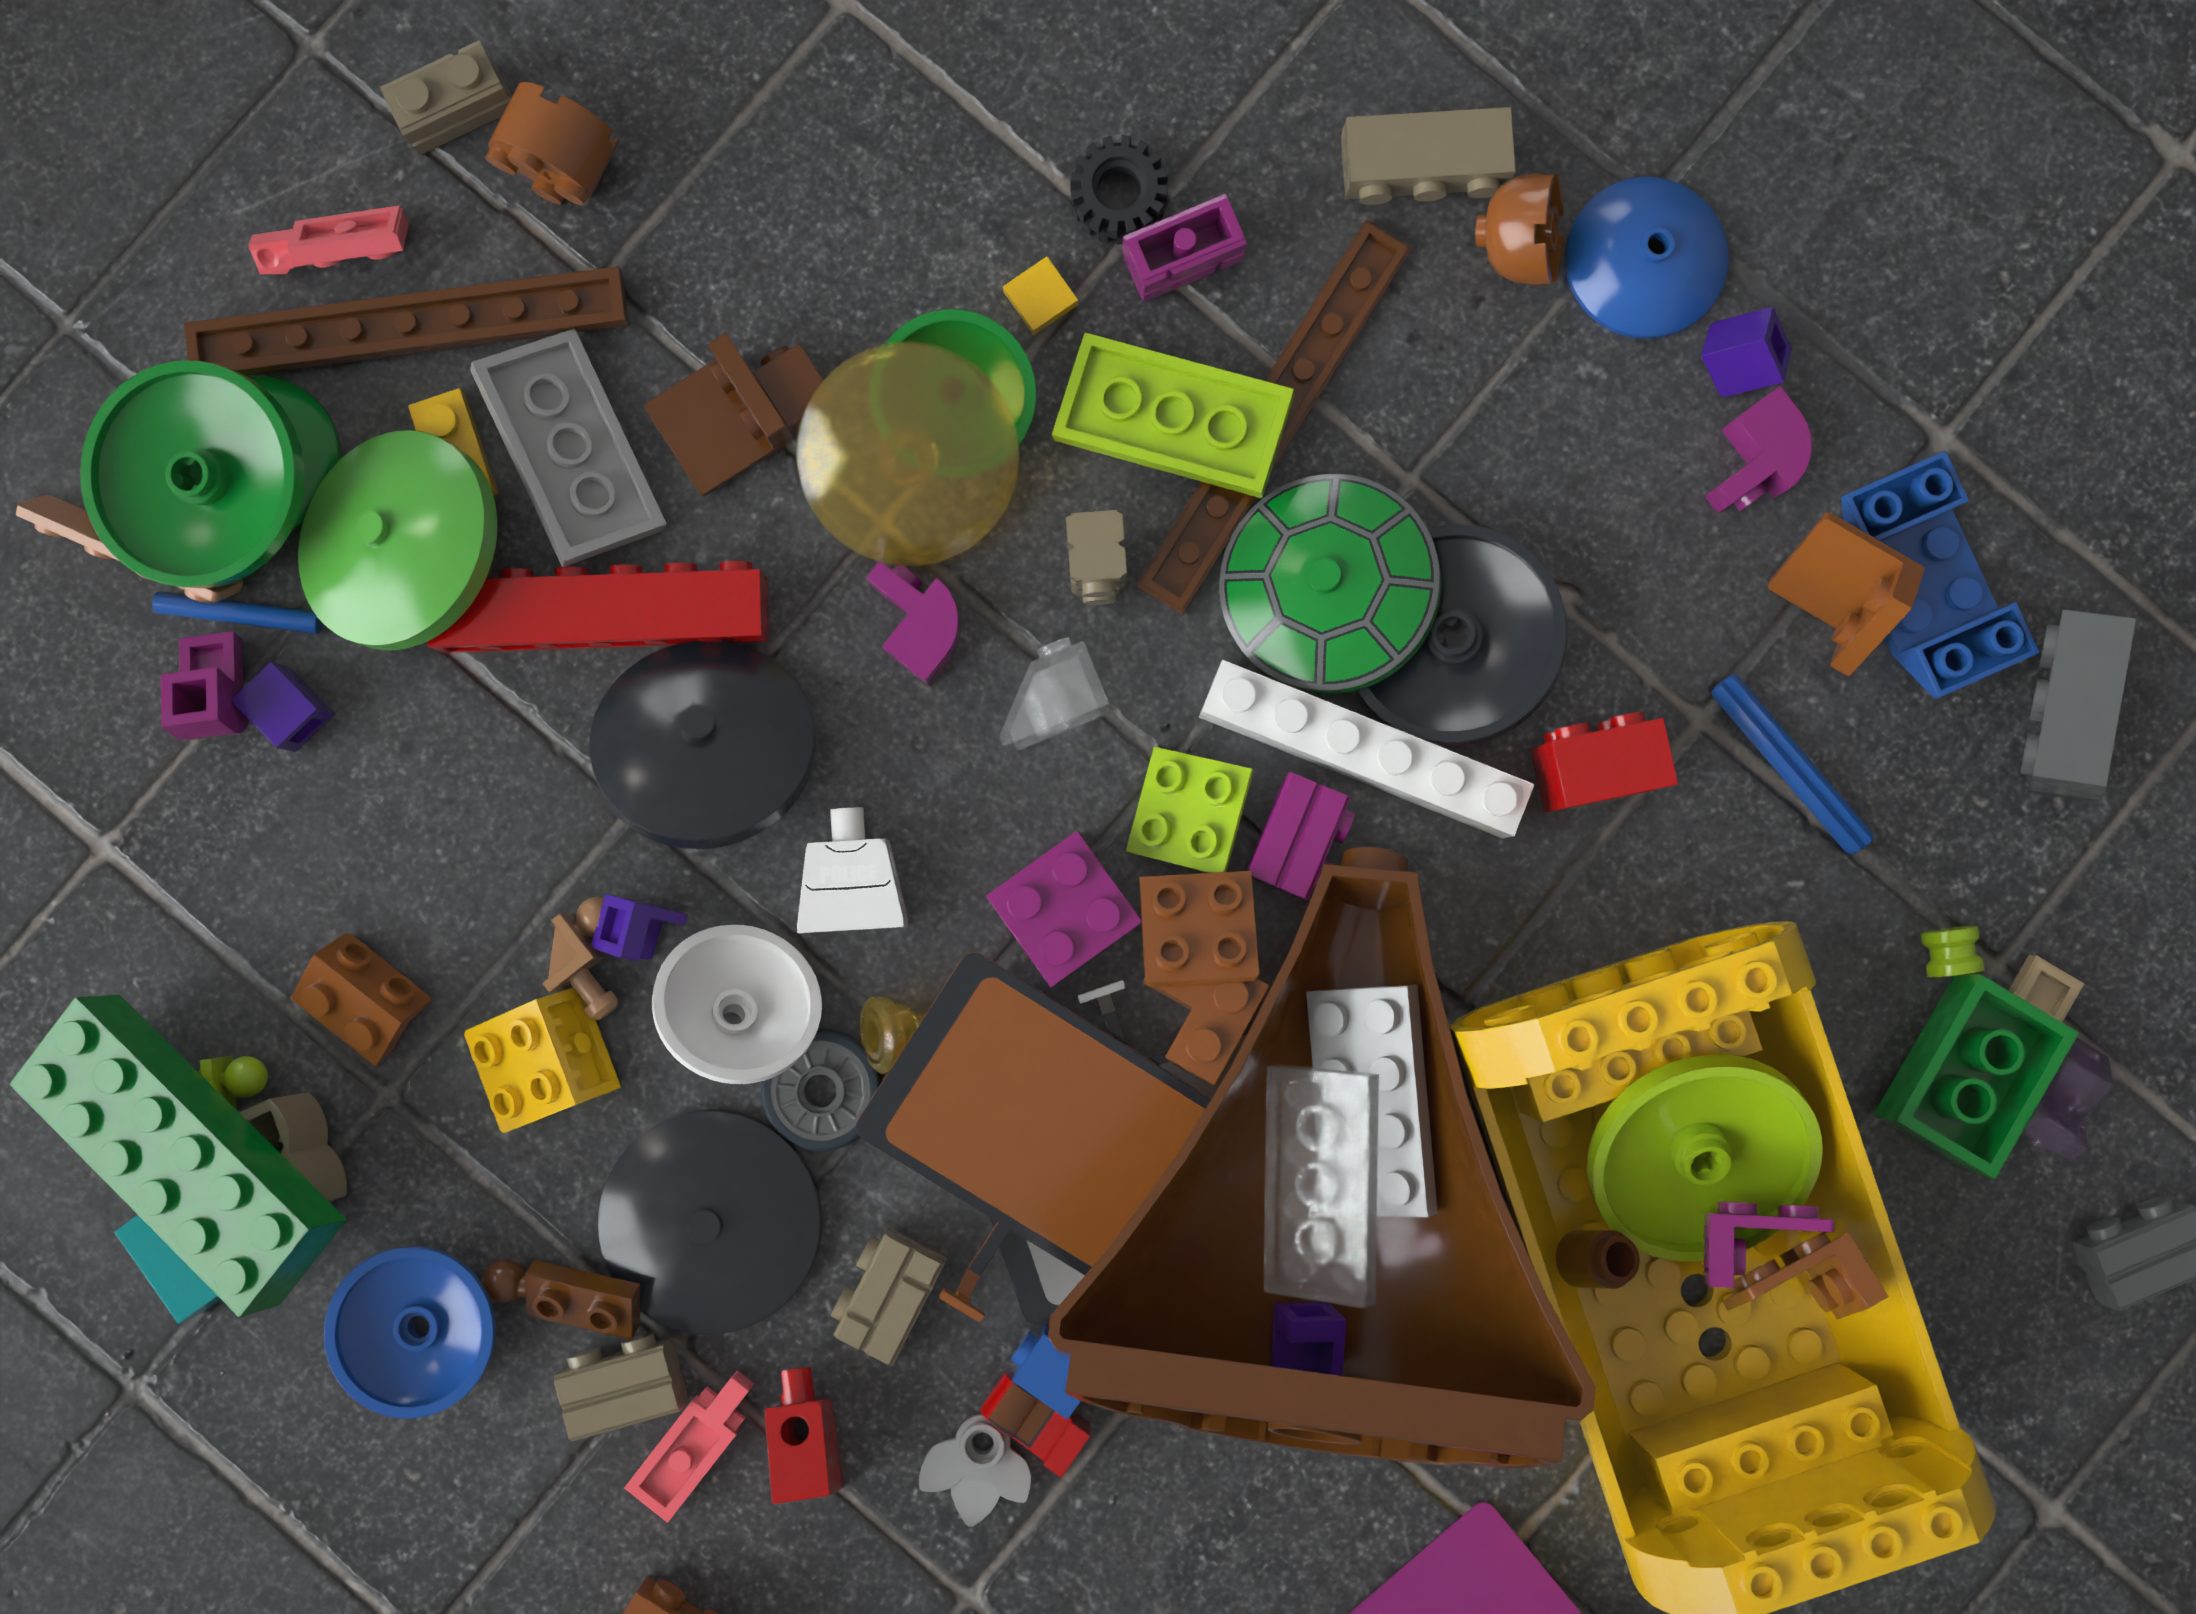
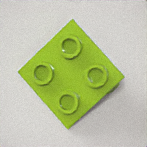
[1125,747,1253,873]

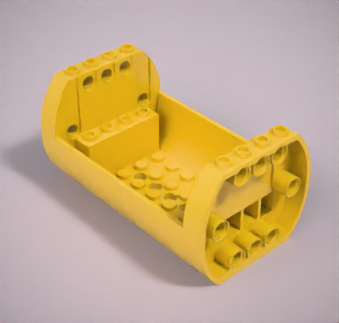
[1449,921,1996,1614]

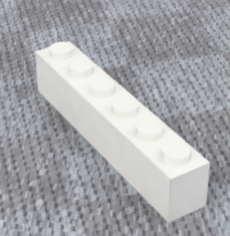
[1199,660,1535,839]

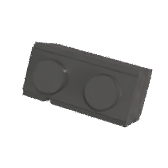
[2072,1196,2196,1311]

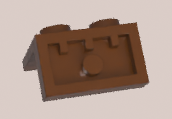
[645,333,794,496]

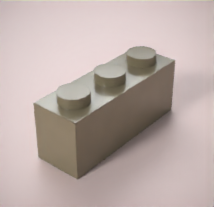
[1341,107,1516,205]

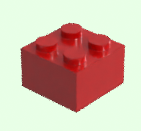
[1530,711,1678,813]

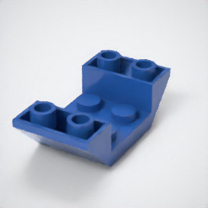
[1841,451,2040,699]

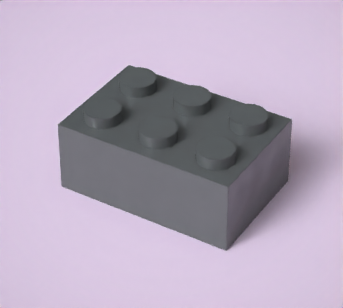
[2020,609,2137,801]

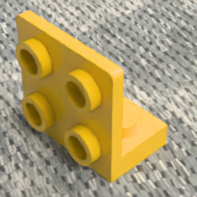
[464,987,621,1133]

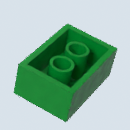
[1874,974,2079,1179]

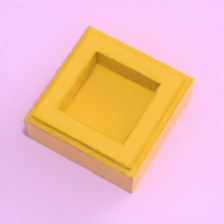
[1003,256,1078,335]

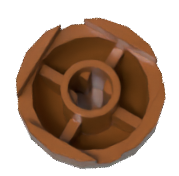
[1475,173,1564,286]

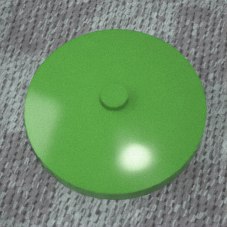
[298,430,497,650]

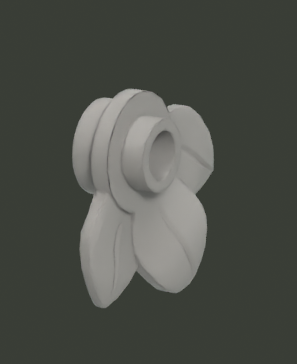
[919,1414,1031,1527]

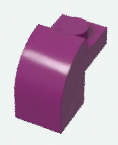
[1705,386,1812,513]
[866,560,961,686]
[161,631,250,741]

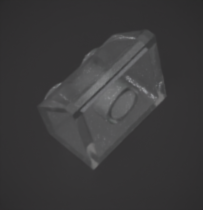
[999,638,1109,755]

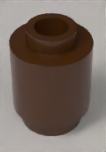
[1556,1230,1640,1289]

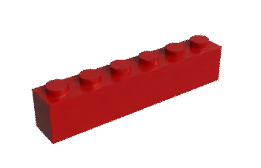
[428,561,769,653]

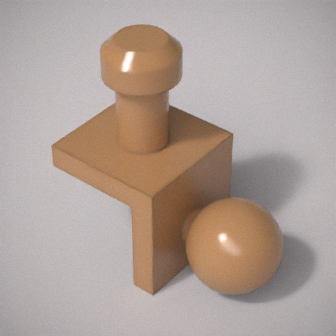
[542,897,618,1020]

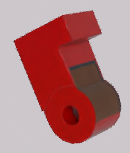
[980,1371,1090,1478]

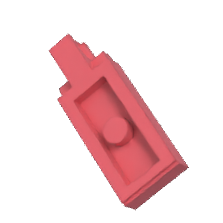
[248,205,409,274]
[624,1370,755,1523]

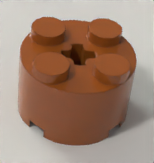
[485,82,619,206]

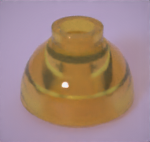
[860,996,925,1074]

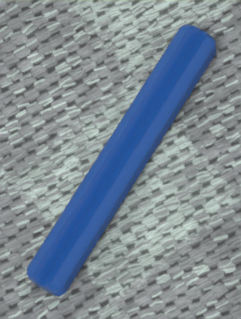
[1711,674,1874,854]

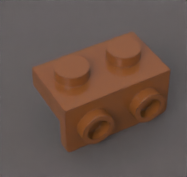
[290,933,431,1066]

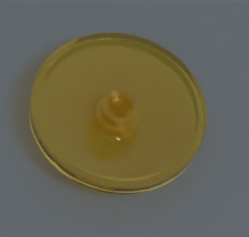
[797,342,1019,565]

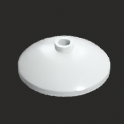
[652,925,822,1084]

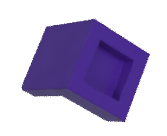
[1701,306,1792,397]
[233,662,335,752]
[591,893,688,962]
[1271,1302,1346,1376]

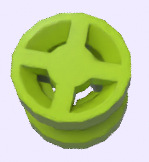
[1920,926,1985,977]

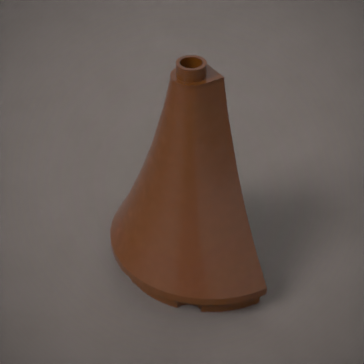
[1048,847,1595,1468]

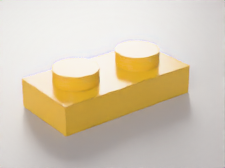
[408,388,499,496]

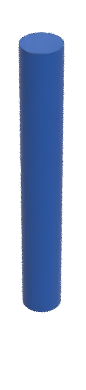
[152,591,323,634]

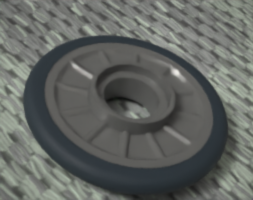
[760,1030,881,1151]

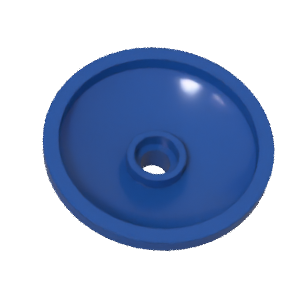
[1565,177,1729,339]
[324,1246,496,1419]

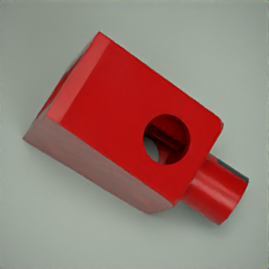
[765,1366,844,1504]

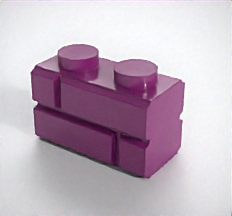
[1122,194,1247,303]
[1246,772,1355,901]

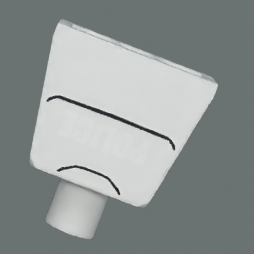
[797,807,908,933]

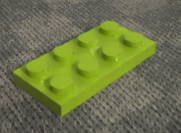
[1052,333,1295,498]

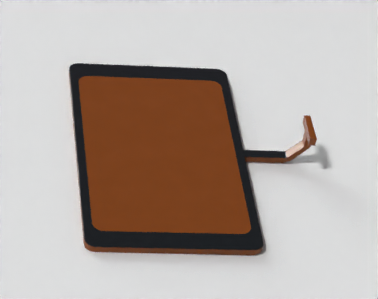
[856,952,1211,1323]

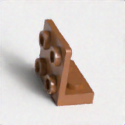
[1768,512,1925,677]
[1139,871,1259,987]
[1722,1232,1889,1320]

